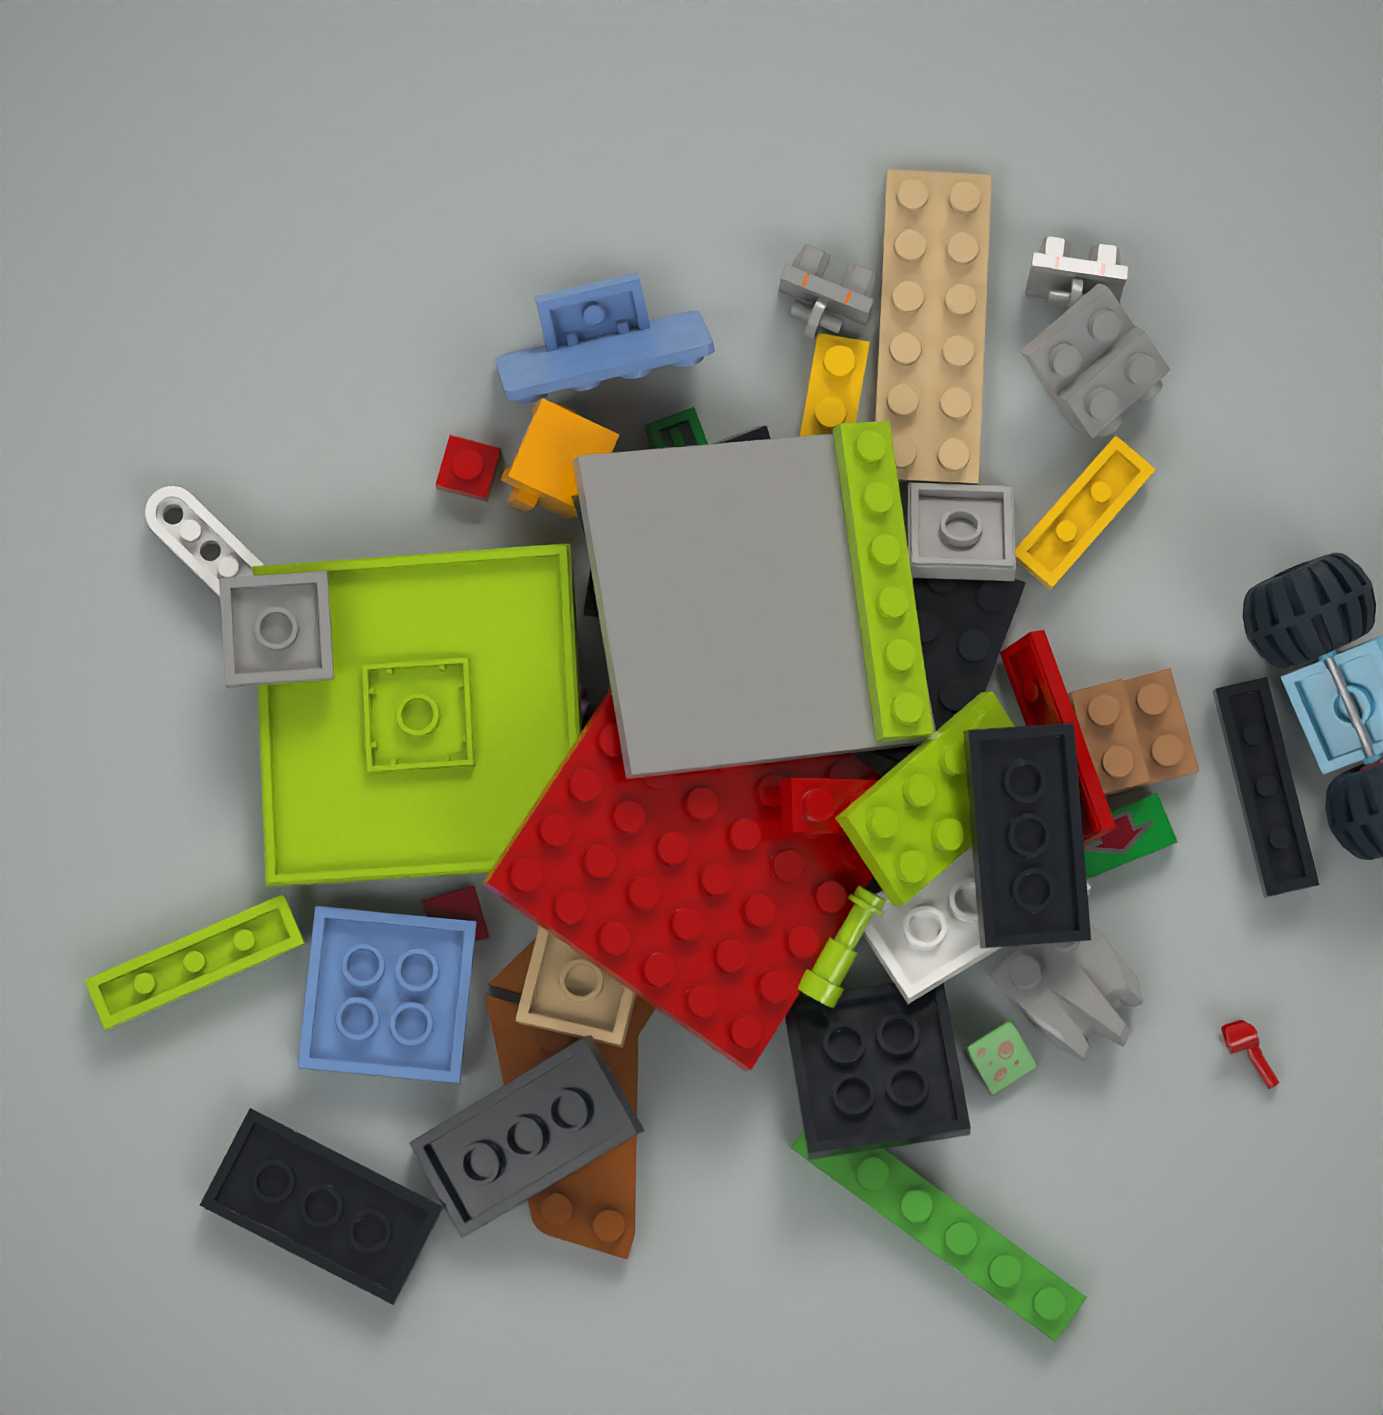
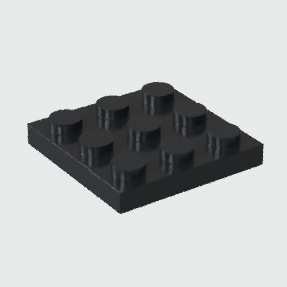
[785,983,971,1160]

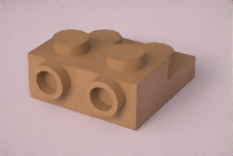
[1068,668,1199,797]

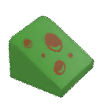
[963,1019,1037,1095]

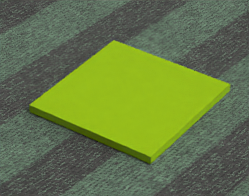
[252,543,582,887]

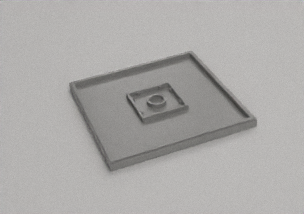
[573,434,936,779]

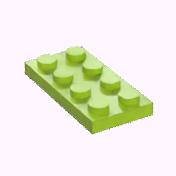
[836,691,1015,906]

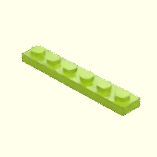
[833,421,934,742]

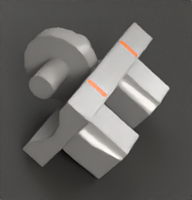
[1025,236,1128,311]
[778,245,876,340]

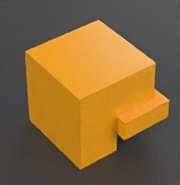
[501,398,619,520]

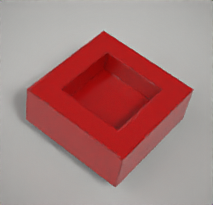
[435,435,501,502]

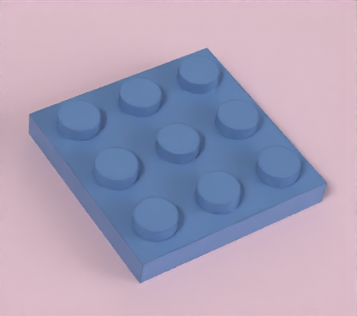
[298,906,477,1084]

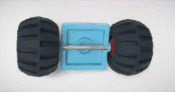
[1242,553,1383,860]

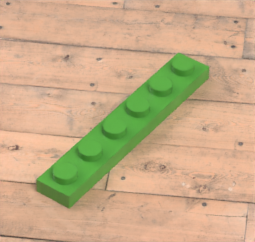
[790,1130,1087,1342]

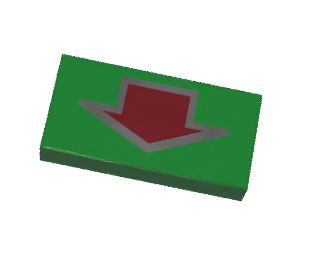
[1084,793,1178,880]

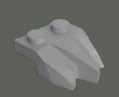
[989,924,1143,1062]

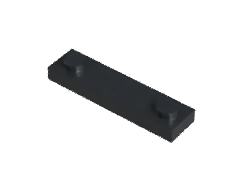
[1212,677,1320,898]

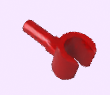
[1221,1020,1280,1089]

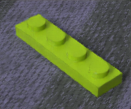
[84,894,306,1031]

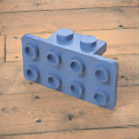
[495,273,715,404]

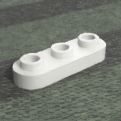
[145,486,264,598]

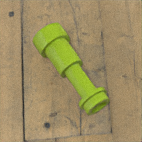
[798,885,887,1008]

